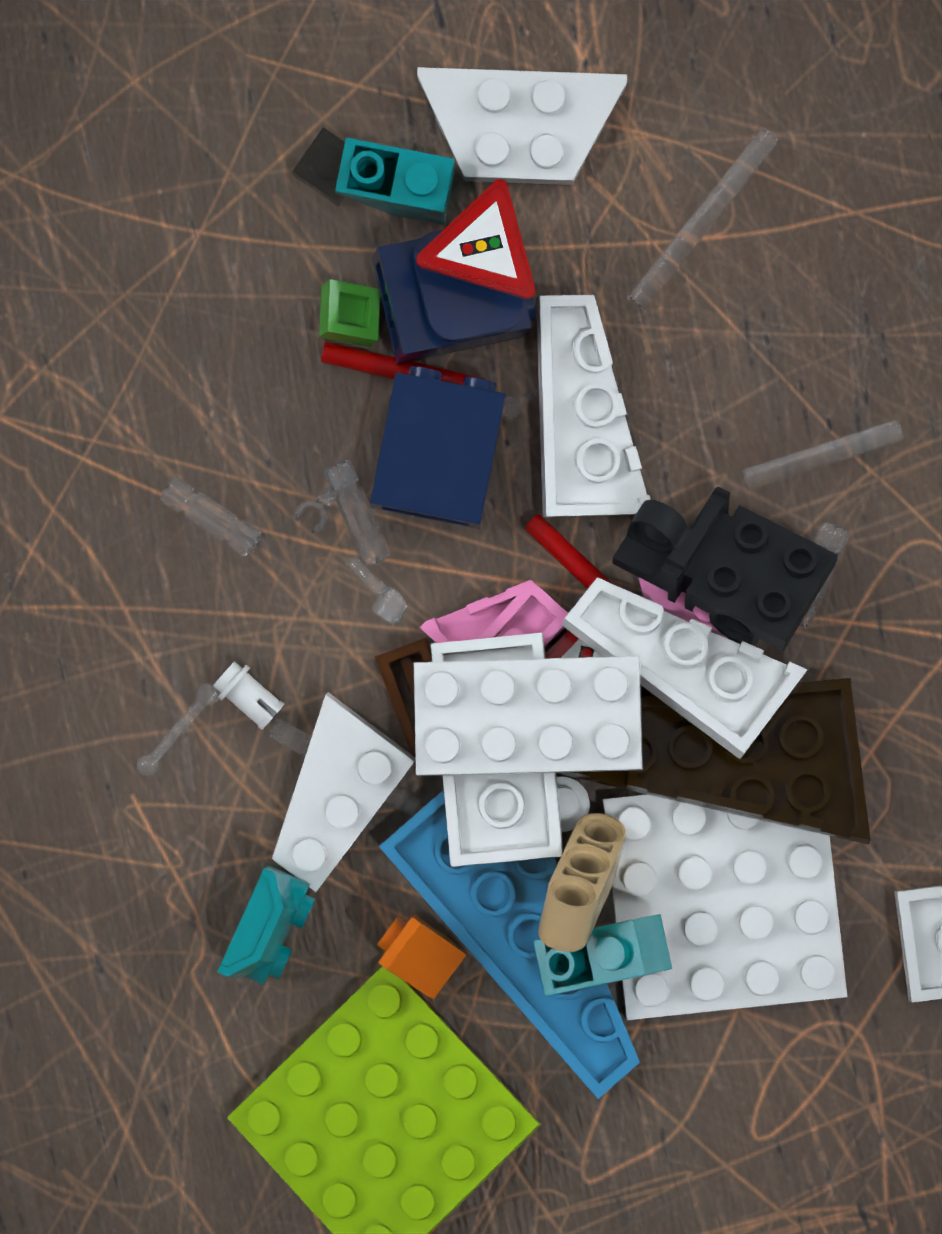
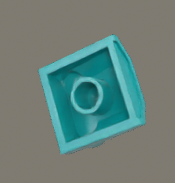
[217,865,316,985]

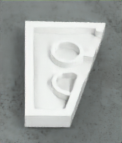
[272,692,416,892]

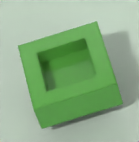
[319,279,380,347]

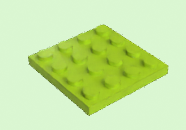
[227,966,542,1234]

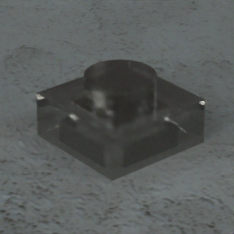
[292,127,345,206]

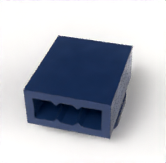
[372,229,536,364]
[370,366,506,529]

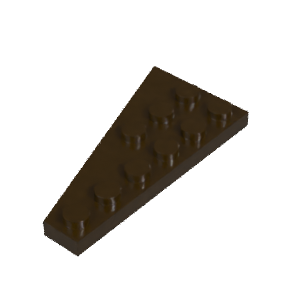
[556,678,871,845]

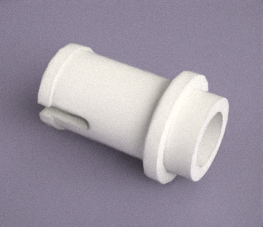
[213,661,285,730]

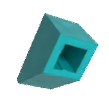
[335,137,455,225]
[534,914,672,996]

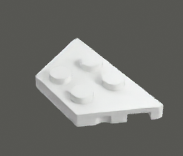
[417,67,627,185]

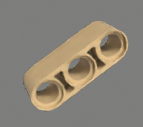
[538,813,626,952]

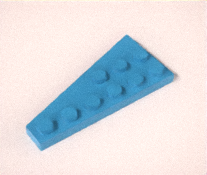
[379,790,640,1099]

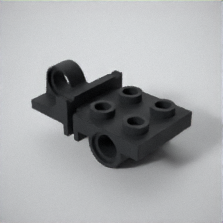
[612,487,838,651]

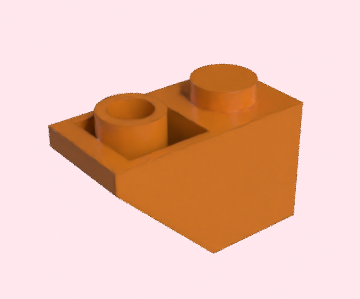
[377,912,467,1000]

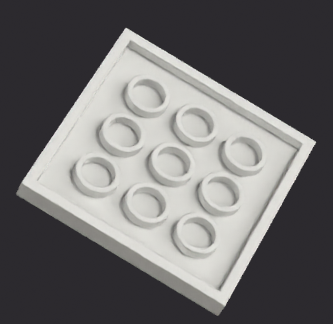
[602,794,847,1020]

